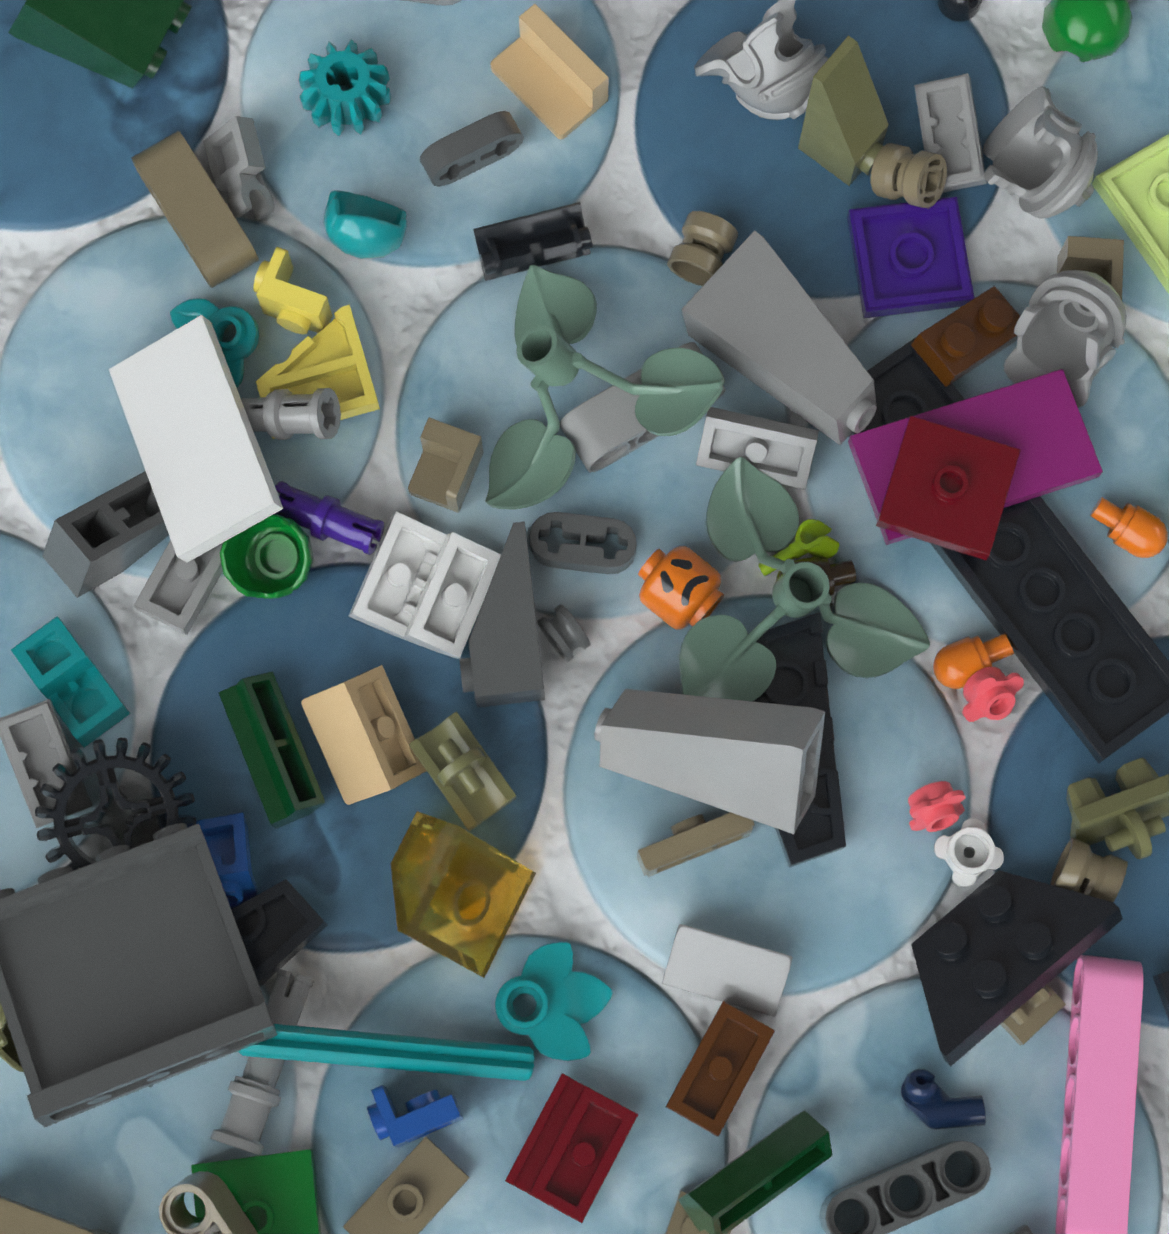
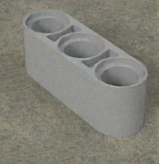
[560,342,726,473]

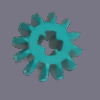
[298,39,391,137]

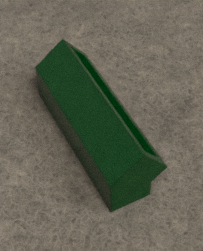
[218,671,326,829]
[678,1110,833,1234]

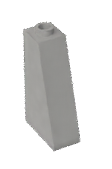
[681,230,877,445]
[594,689,825,834]

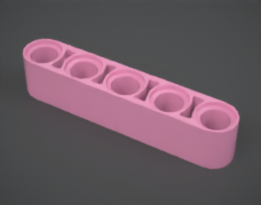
[1055,955,1143,1234]

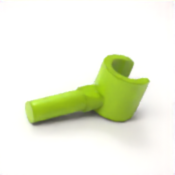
[758,519,840,576]

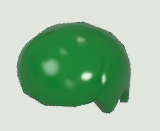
[1042,0,1132,62]
[220,514,314,599]

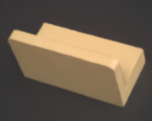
[490,4,609,139]
[301,665,426,805]

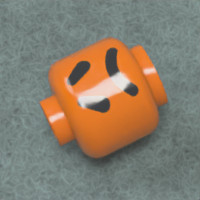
[638,545,724,630]

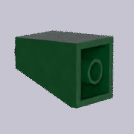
[8,0,192,88]

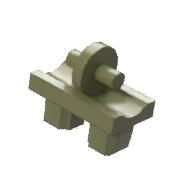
[409,711,517,832]
[1066,757,1169,860]

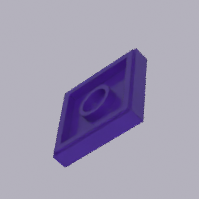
[847,196,974,319]

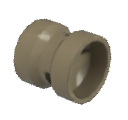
[871,143,947,208]
[667,211,738,286]
[1050,838,1128,903]

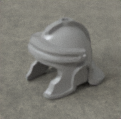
[694,0,828,120]
[983,86,1098,219]
[1004,270,1127,407]

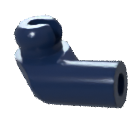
[901,1069,986,1130]

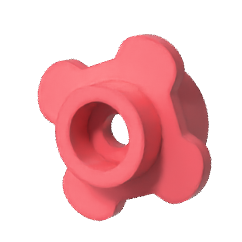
[962,667,1024,722]
[908,781,966,832]

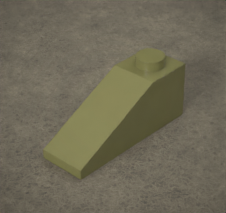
[798,35,889,186]

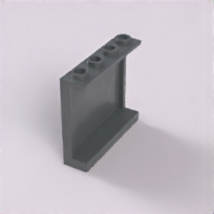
[0,823,277,1127]

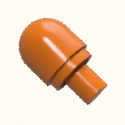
[1090,497,1168,558]
[933,634,1014,689]

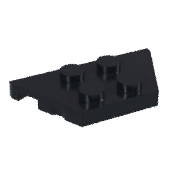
[911,870,1123,1067]

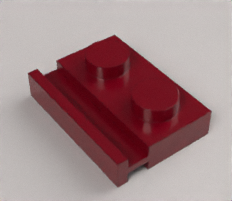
[505,1073,638,1223]

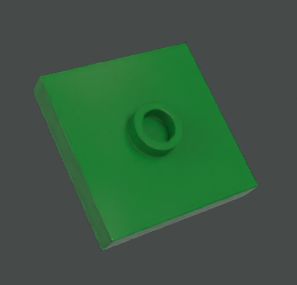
[191,1149,321,1234]

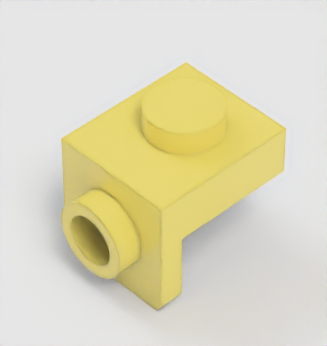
[253,247,333,335]

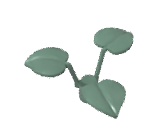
[485,265,725,509]
[679,457,930,702]

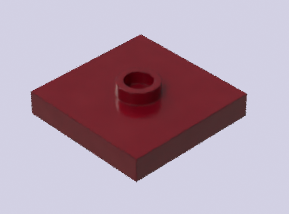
[876,416,1021,560]

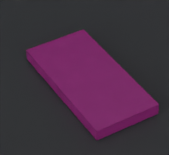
[848,369,1103,545]

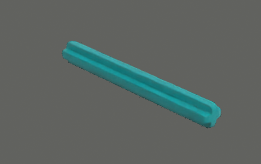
[238,1024,535,1081]

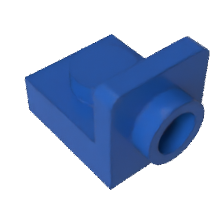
[196,812,258,909]
[367,1085,464,1148]

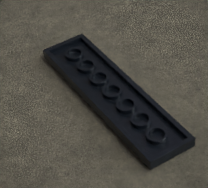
[848,337,1169,764]

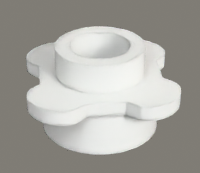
[934,818,1004,888]

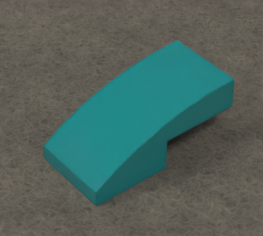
[11,616,131,747]

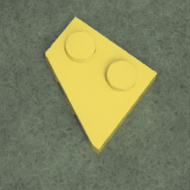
[255,304,380,439]

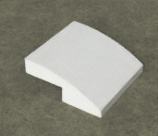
[348,511,501,659]

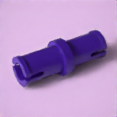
[275,481,384,555]

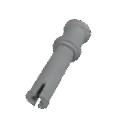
[241,388,341,440]
[210,969,314,1156]

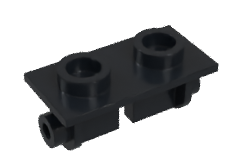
[473,202,593,281]

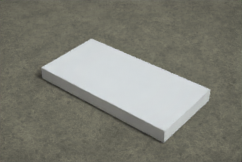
[109,315,283,562]

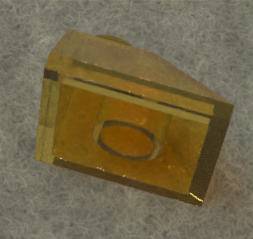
[390,811,536,978]

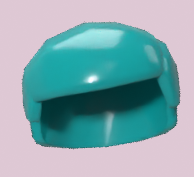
[323,190,407,259]

